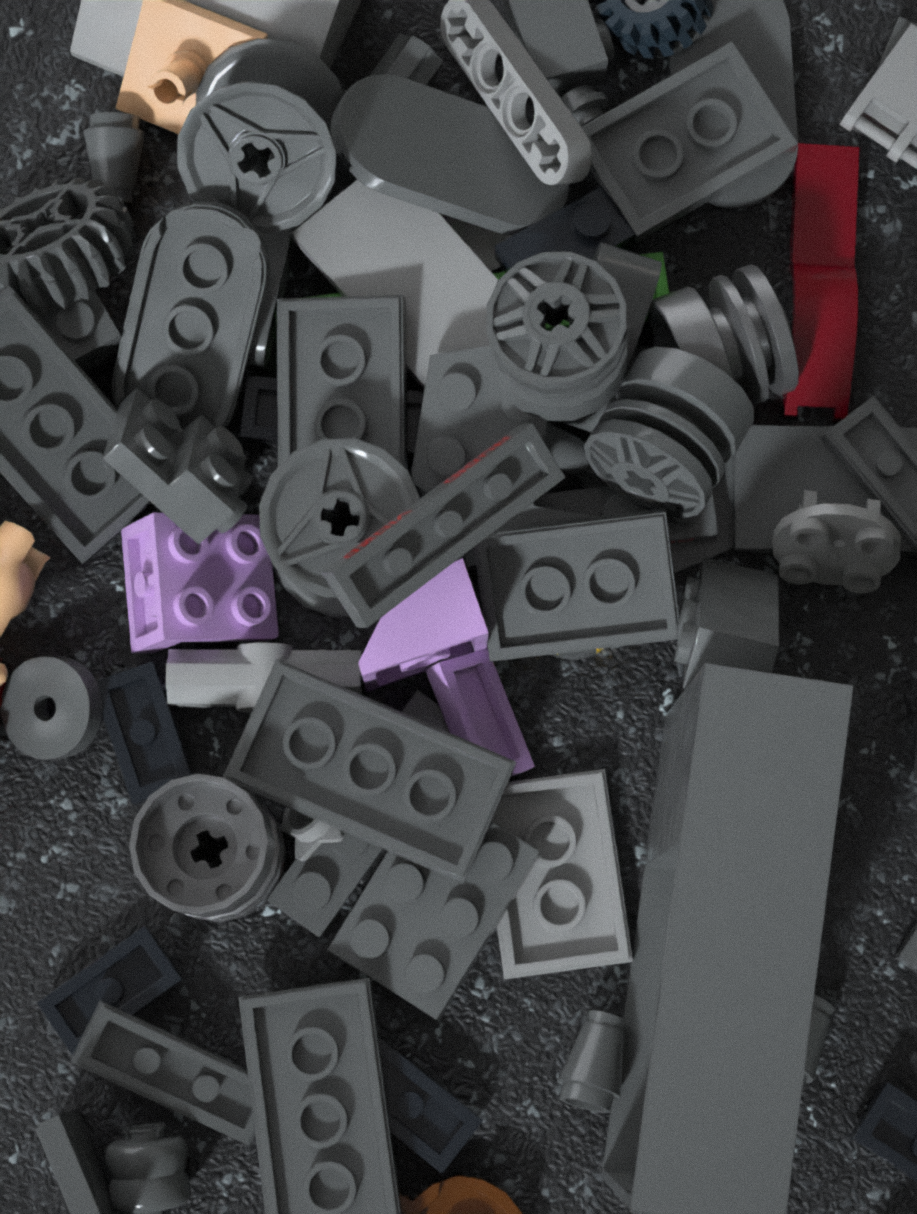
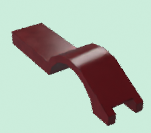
[782,143,859,422]

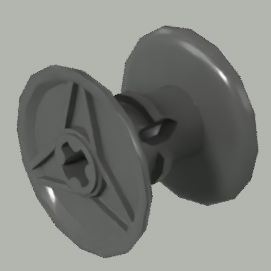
[177,38,344,234]
[259,438,420,617]

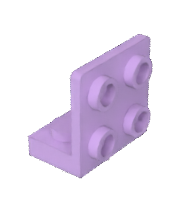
[121,512,279,653]

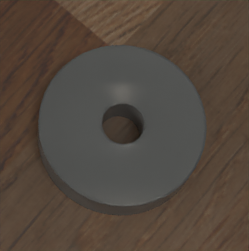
[1,656,103,760]

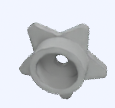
[280,807,345,861]

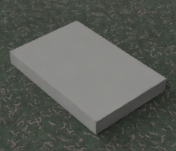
[492,769,633,980]

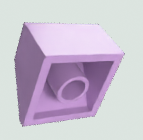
[358,558,488,692]

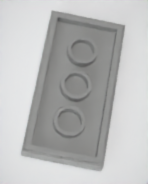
[291,179,498,390]

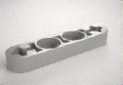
[440,0,592,185]

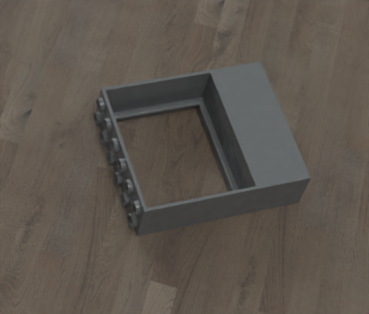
[601,663,853,1214]

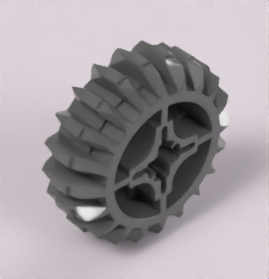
[0,178,137,317]

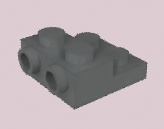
[102,388,253,545]

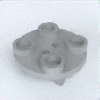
[772,490,901,593]

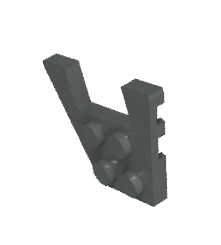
[411,324,632,529]

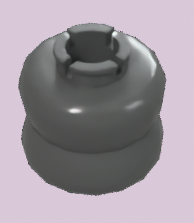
[105,1123,191,1214]

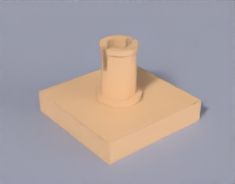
[116,0,268,134]

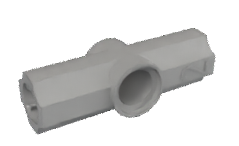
[166,643,362,713]

